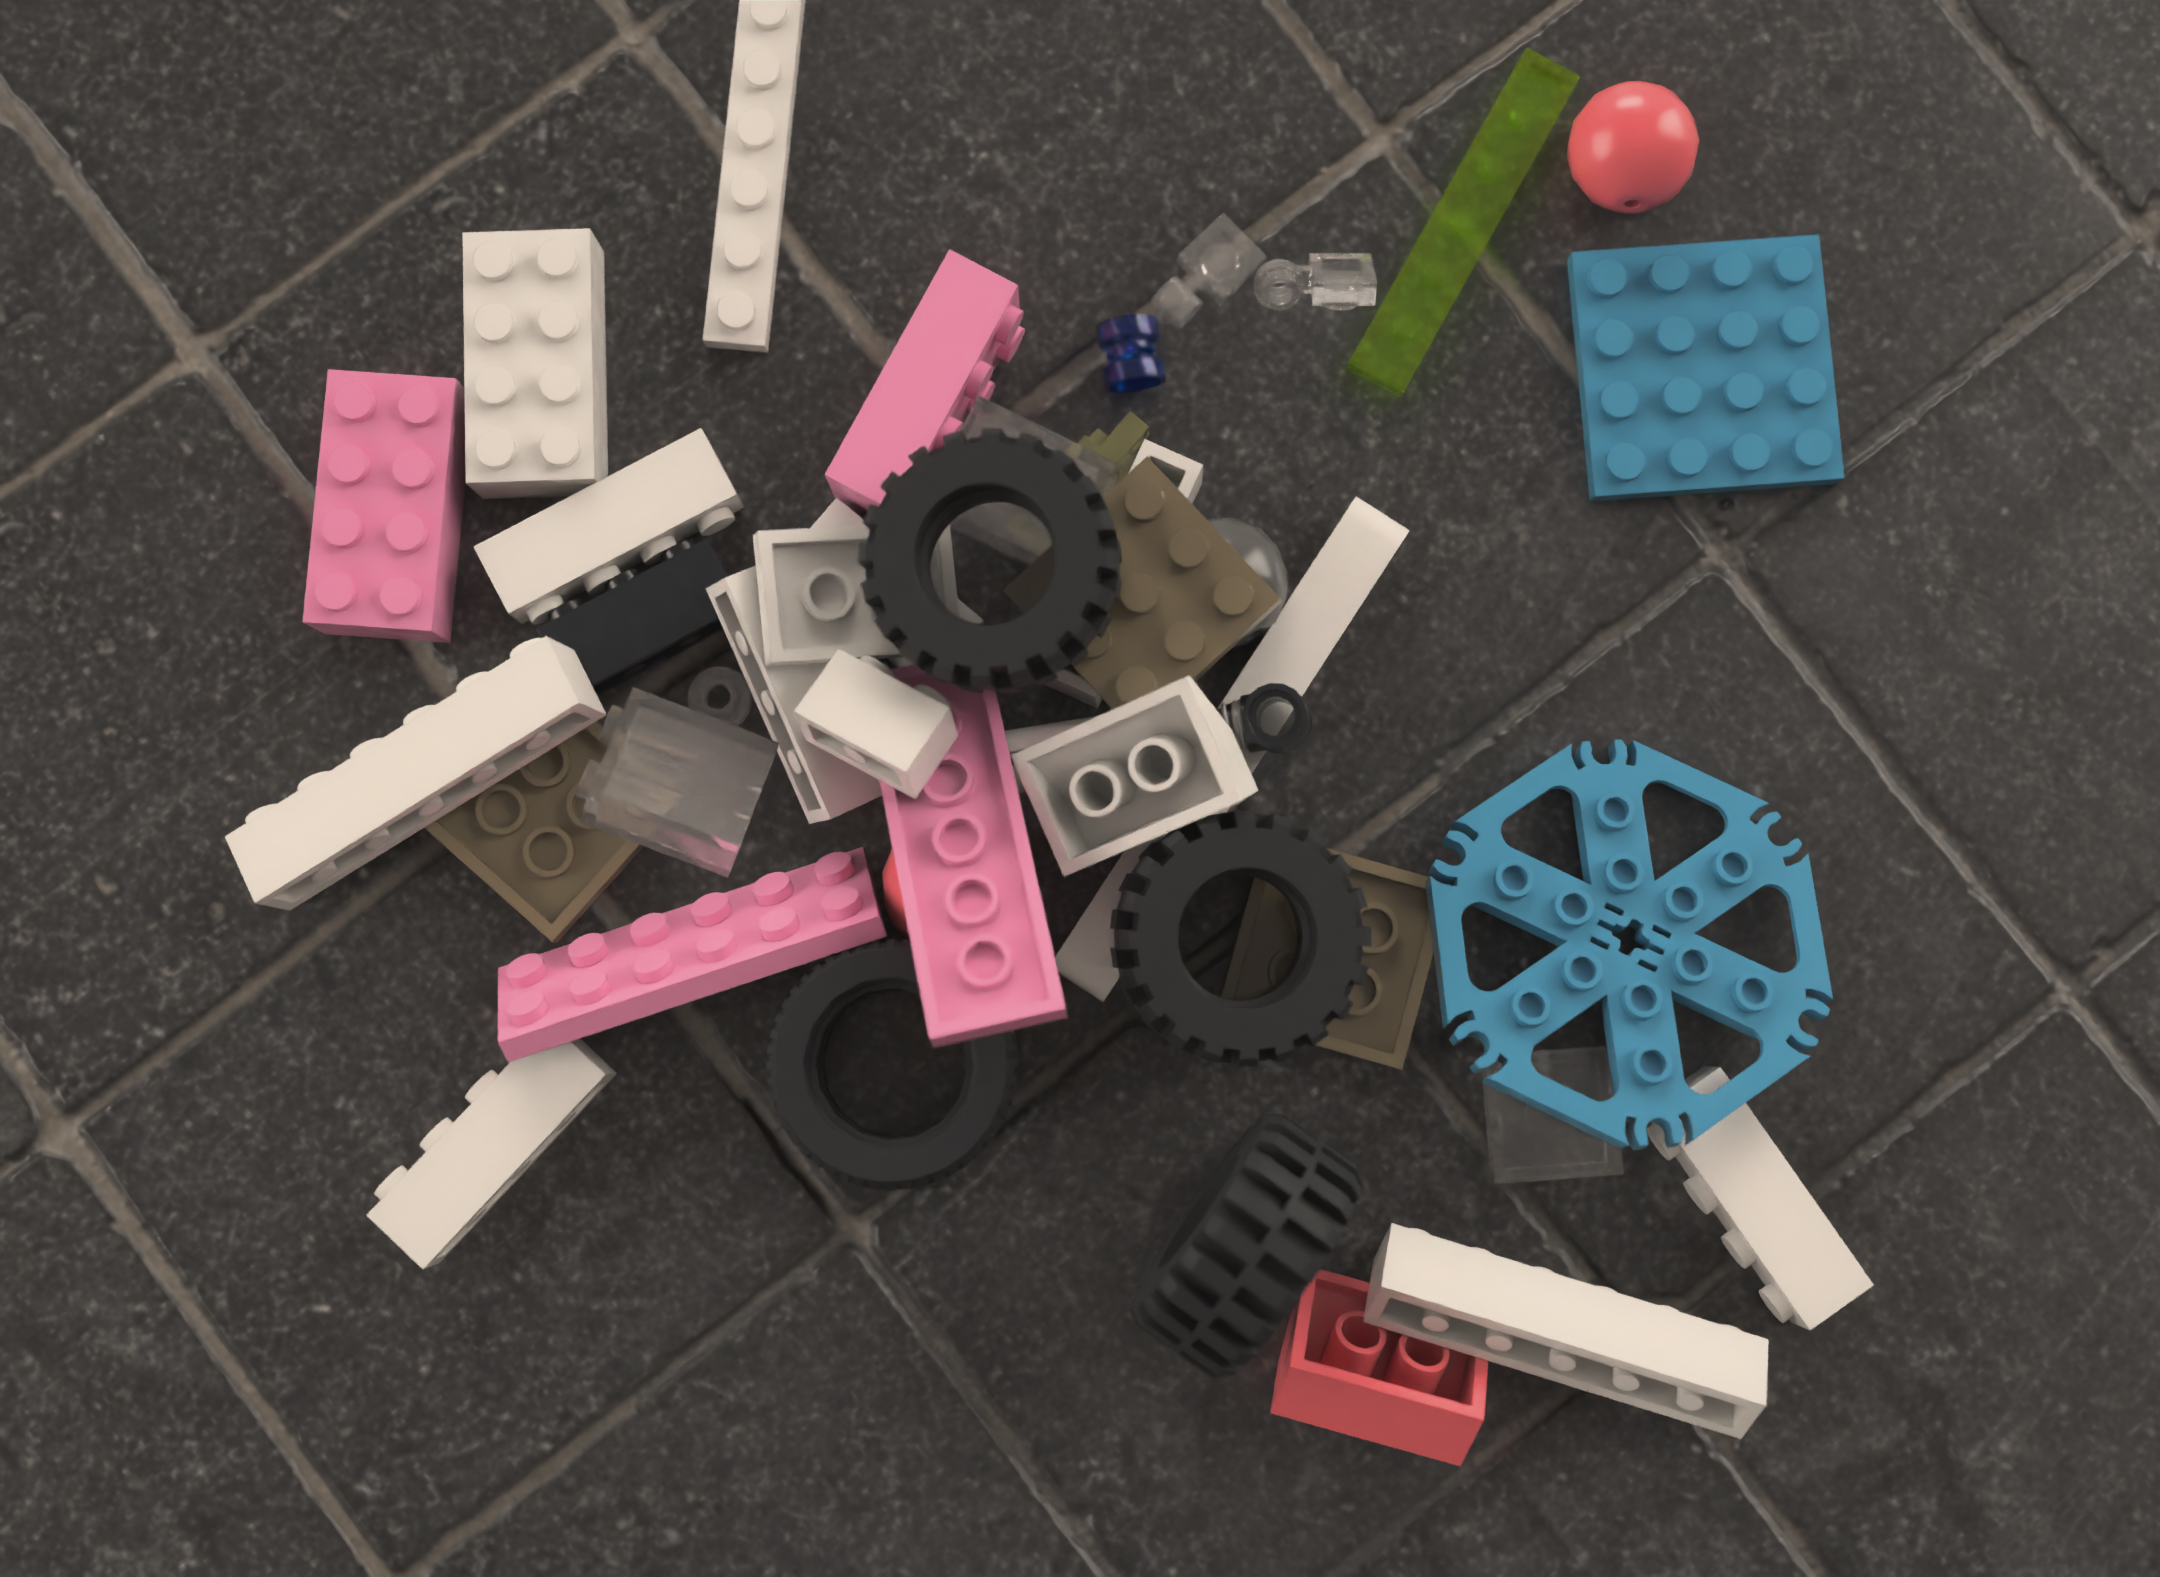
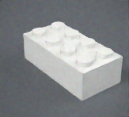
[462,228,608,499]

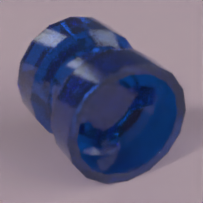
[1097,314,1166,393]

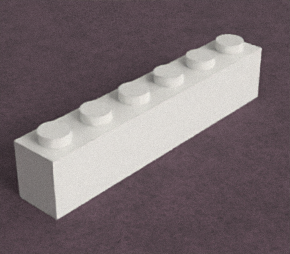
[225,636,607,911]
[1363,1223,1768,1439]

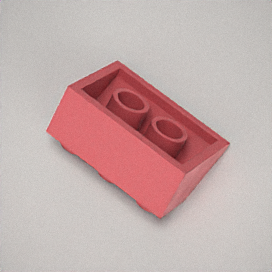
[1270,1269,1488,1467]

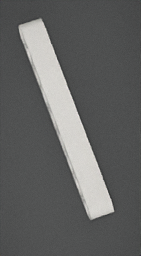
[1055,496,1410,1002]

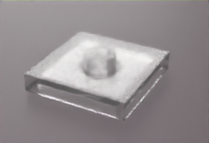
[1480,1045,1623,1184]

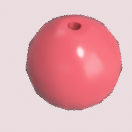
[1567,81,1699,214]

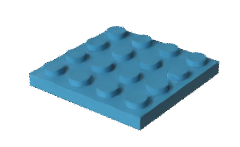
[1567,235,1845,502]

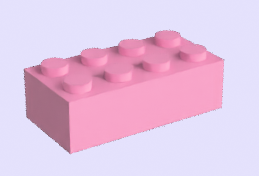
[825,249,1025,517]
[302,369,466,643]

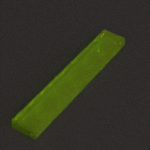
[1346,47,1581,398]

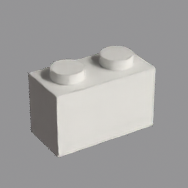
[794,649,958,799]

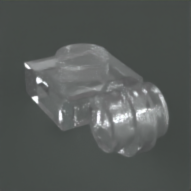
[1150,213,1267,329]
[1254,253,1377,311]

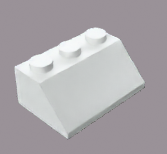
[1011,676,1258,876]

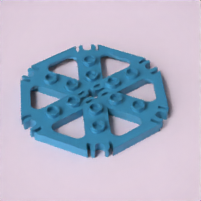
[1425,739,1833,1150]

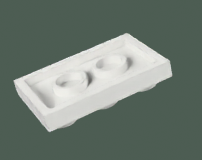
[753,524,959,666]

